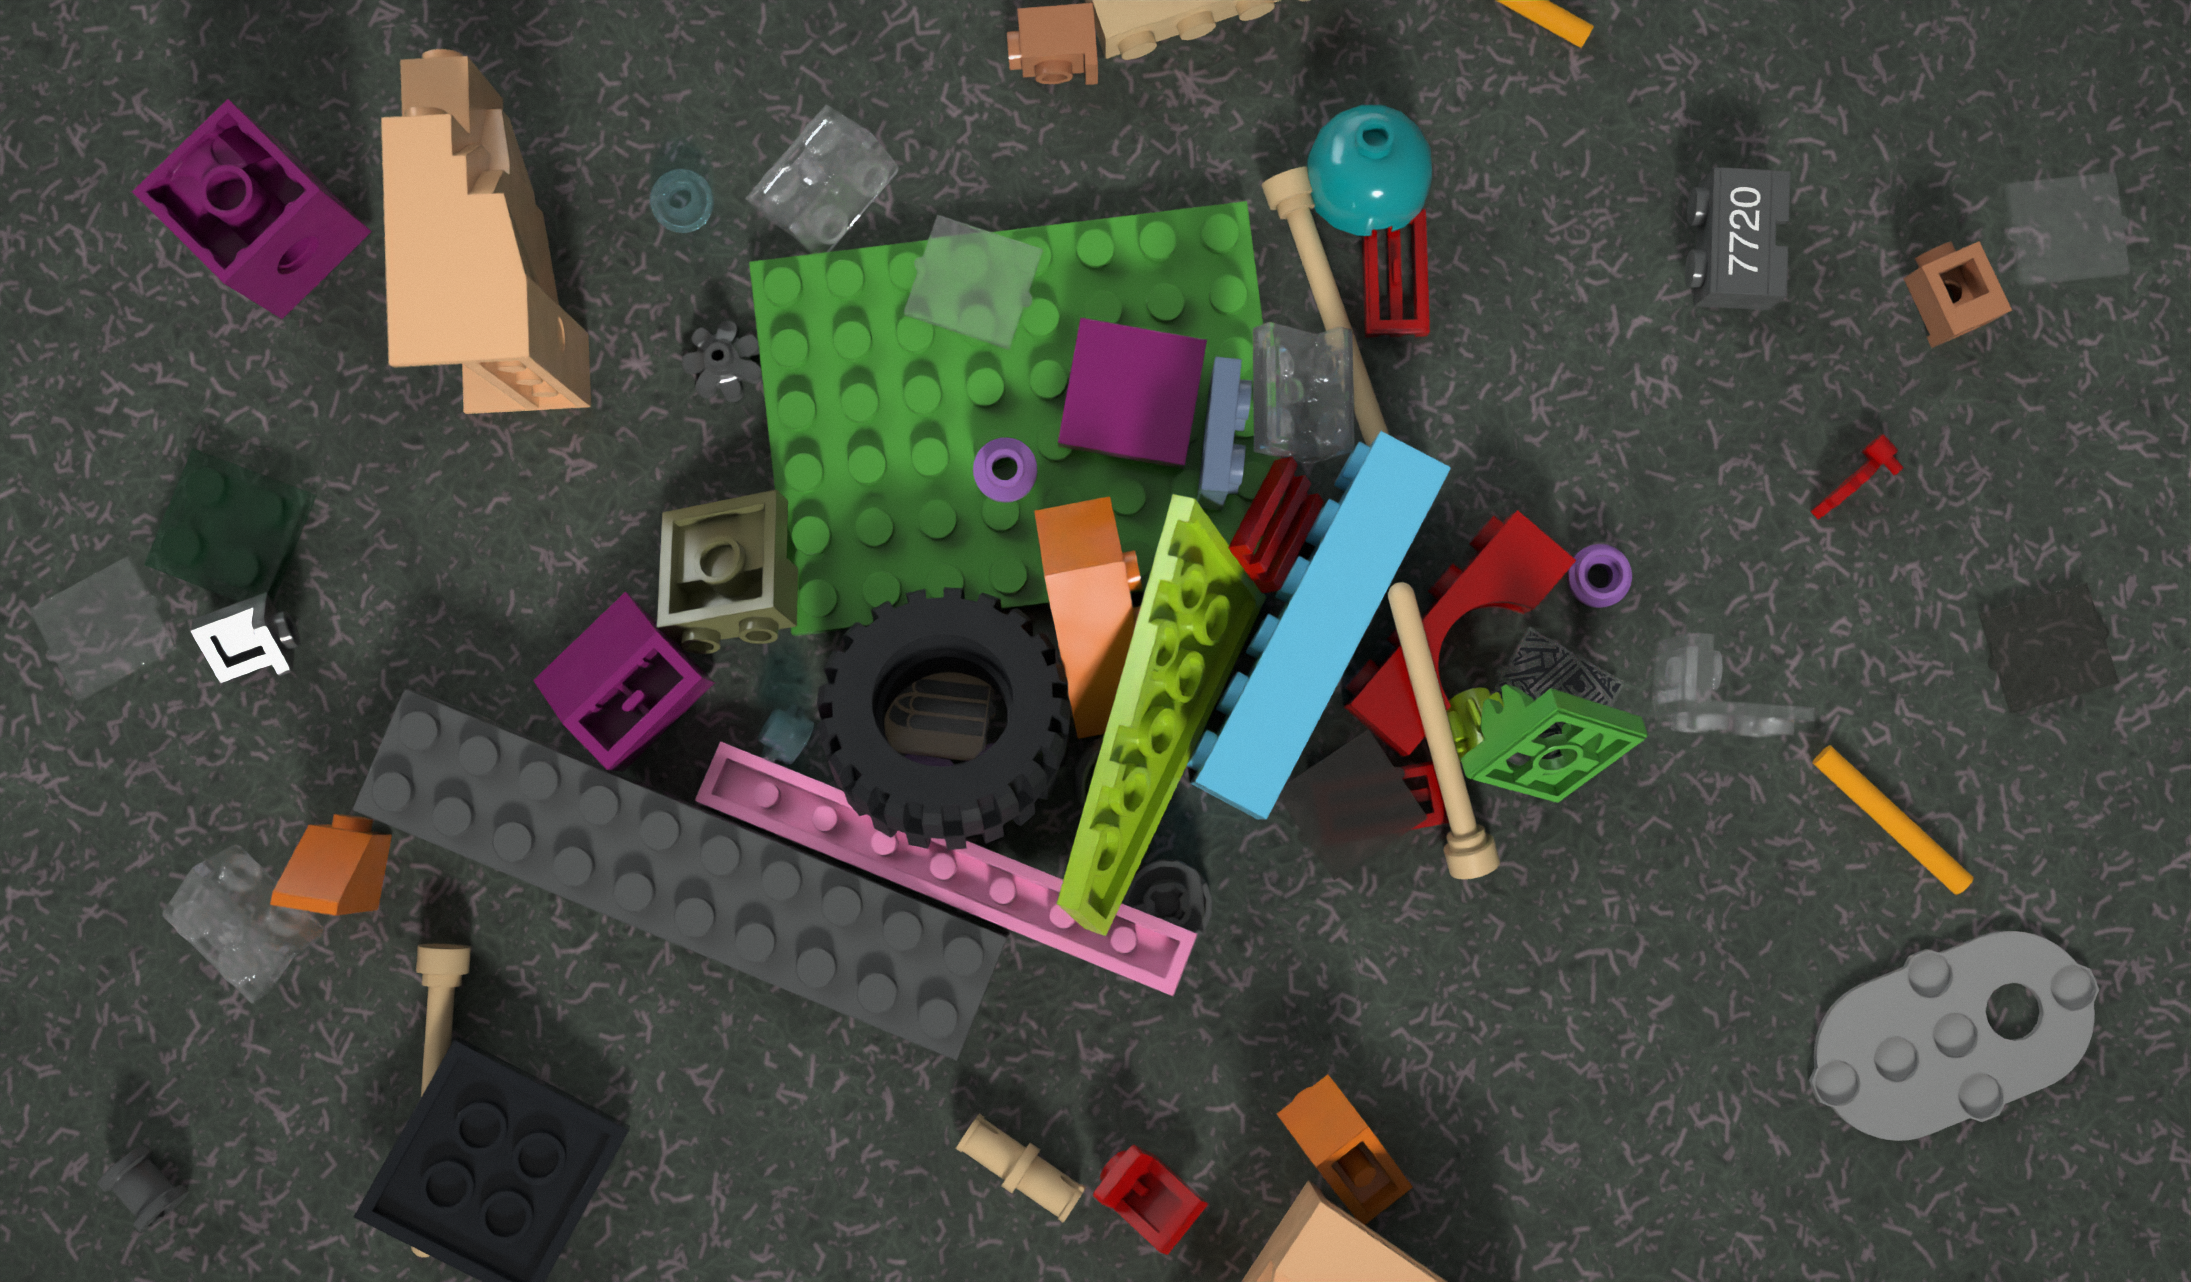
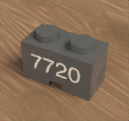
[1685,167,1791,310]

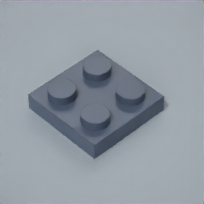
[1197,357,1252,510]

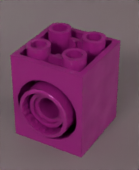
[132,99,372,319]

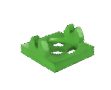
[1460,684,1648,803]

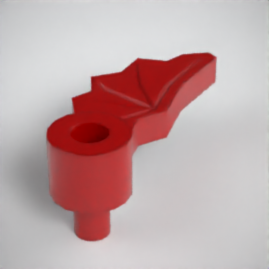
[1810,433,1904,520]

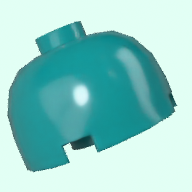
[1307,105,1432,236]

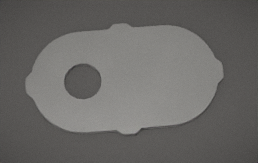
[1809,931,2099,1141]

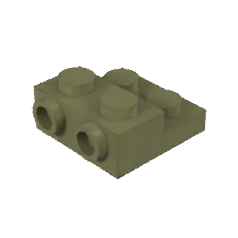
[657,489,798,654]

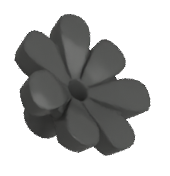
[682,321,762,402]

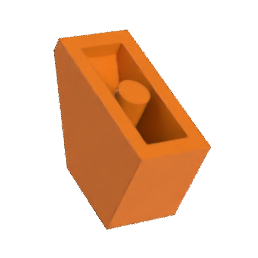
[270,814,392,916]
[1277,1074,1413,1225]

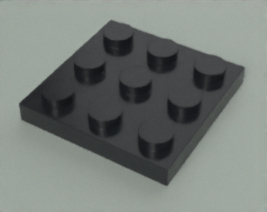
[353,1036,630,1282]

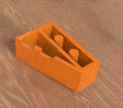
[1034,496,1142,739]

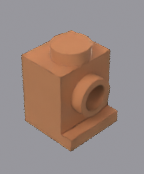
[1007,3,1098,85]
[1903,241,2012,348]

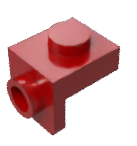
[1093,1145,1208,1255]

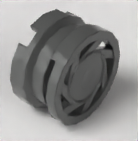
[1123,859,1213,940]

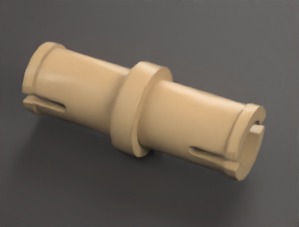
[956,1113,1086,1222]

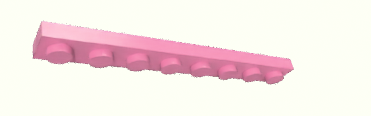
[695,741,1198,997]

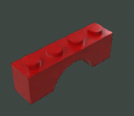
[1343,510,1576,757]

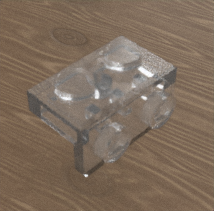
[745,105,899,254]
[1253,322,1355,464]
[162,844,325,1004]

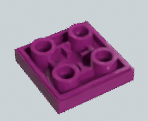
[1058,317,1207,469]

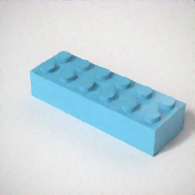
[1187,431,1451,819]

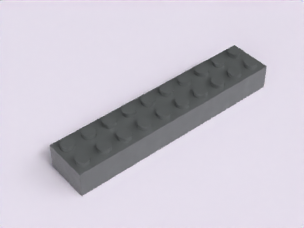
[352,689,1010,1061]

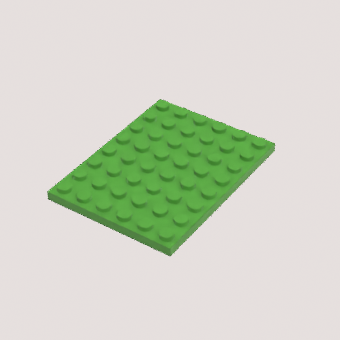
[749,201,1295,636]

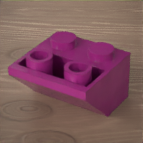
[533,592,715,772]

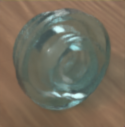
[650,169,714,233]
[757,704,814,766]

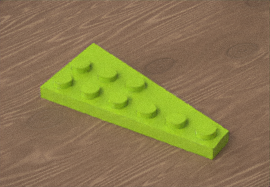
[1057,494,1266,936]

